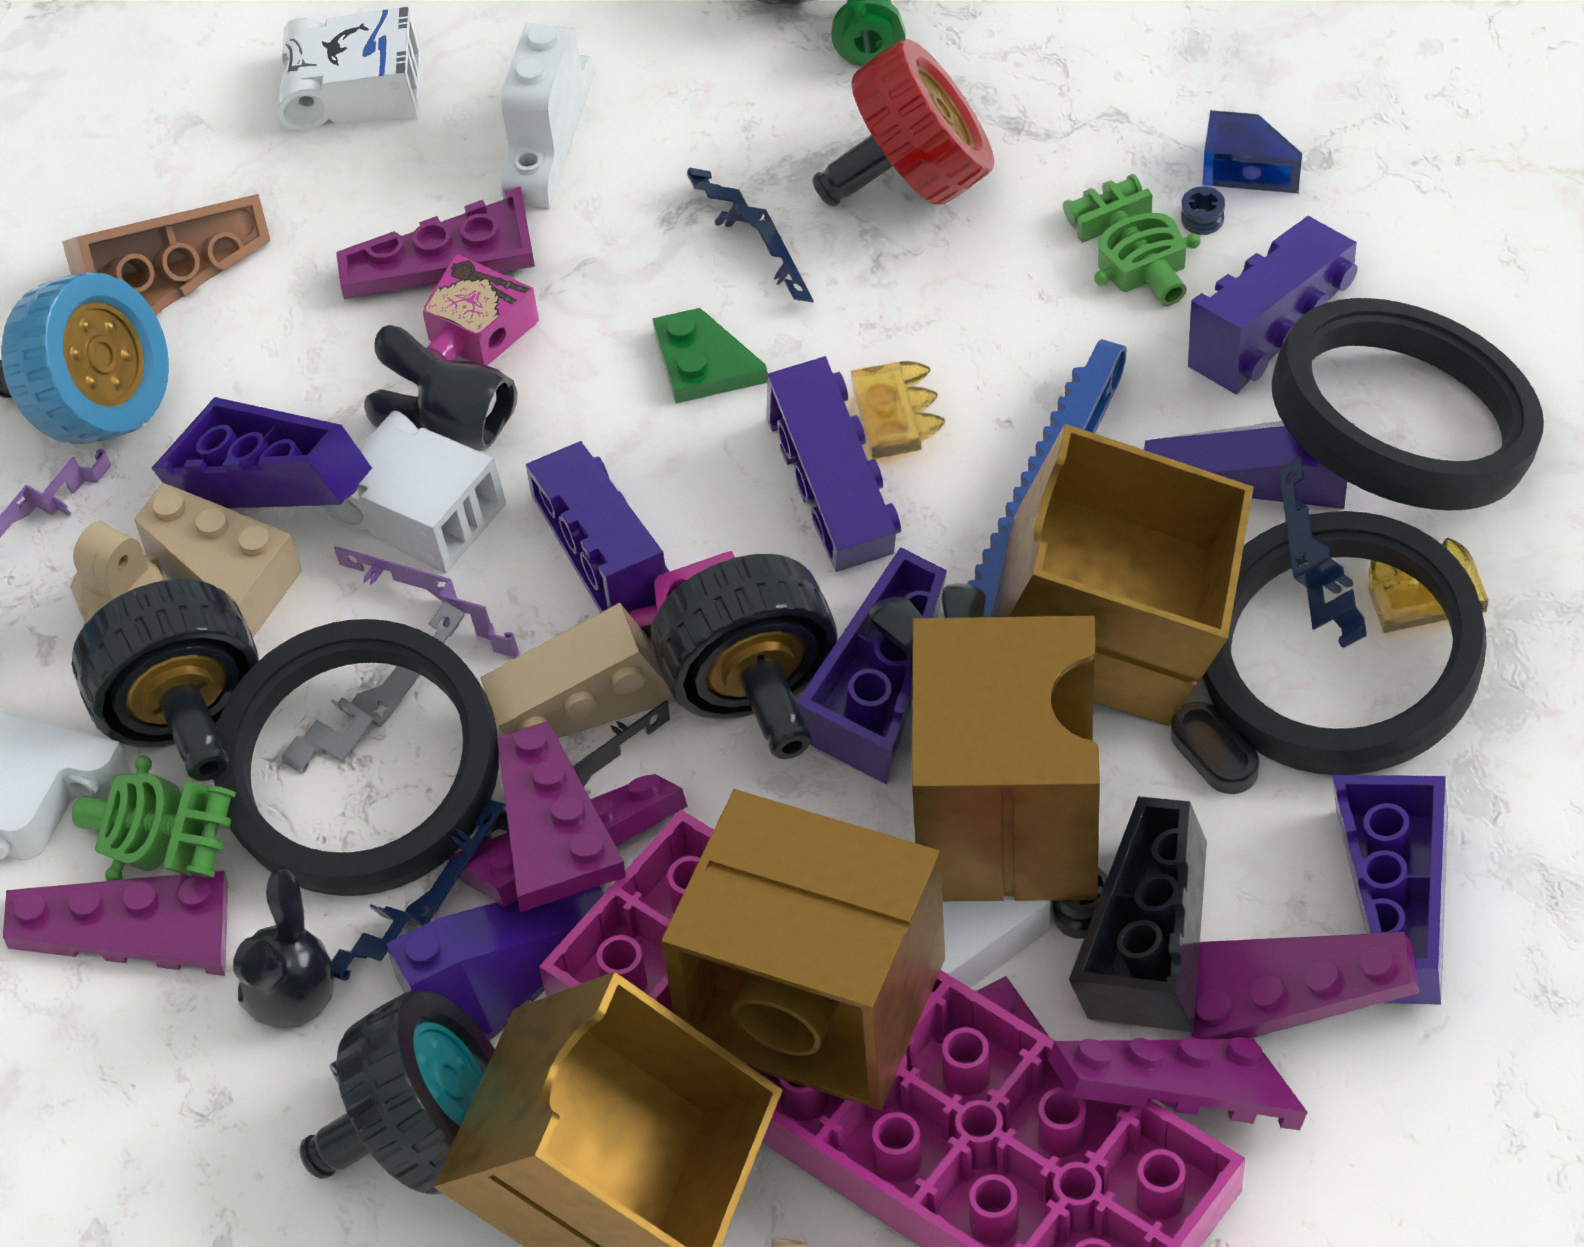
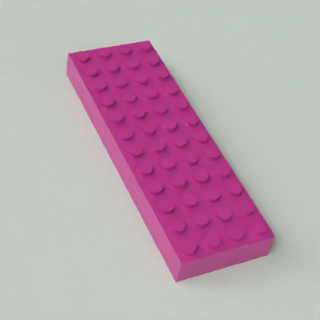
[539,809,1245,1247]

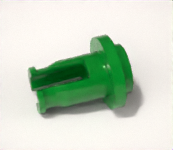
[831,0,906,66]

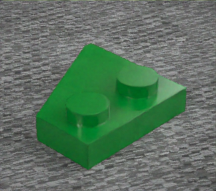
[652,308,768,403]

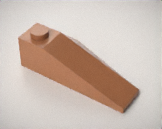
[62,194,270,315]

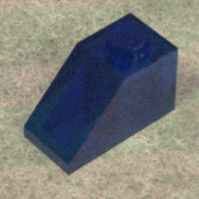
[1202,110,1302,194]

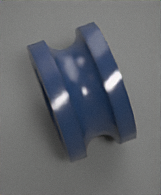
[1181,186,1225,235]

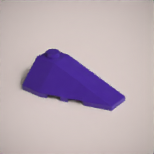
[1144,421,1355,509]
[386,886,604,1040]

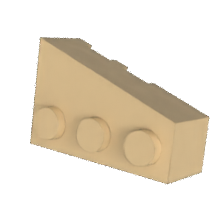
[134,482,302,637]
[480,603,676,738]

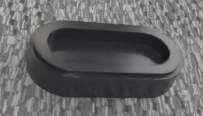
[1171,702,1259,794]

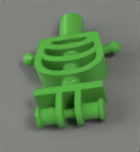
[1063,174,1201,306]
[72,755,236,881]

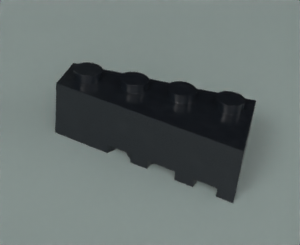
[1069,796,1207,1033]

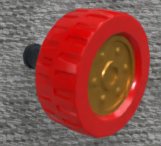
[812,39,994,206]

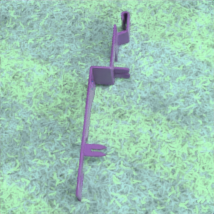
[0,449,111,538]
[334,546,519,657]

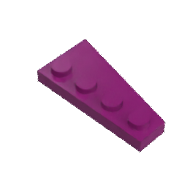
[336,186,535,299]
[497,721,626,912]
[447,774,688,907]
[3,870,228,976]
[1191,932,1419,1039]
[1047,1037,1308,1131]

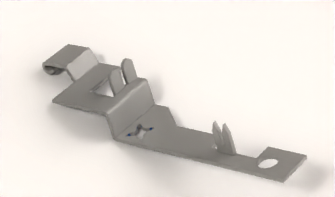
[282,601,465,773]

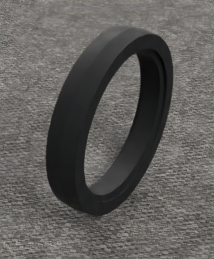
[1271,298,1544,511]
[1203,511,1487,775]
[213,619,499,896]

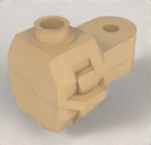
[70,521,164,626]

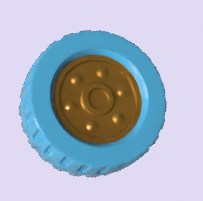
[0,272,169,444]

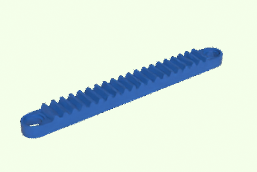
[967,339,1127,617]

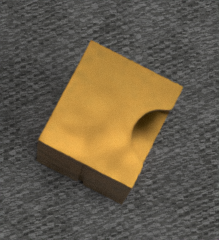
[992,424,1254,726]
[912,616,1100,901]
[661,789,945,1111]
[433,972,782,1247]

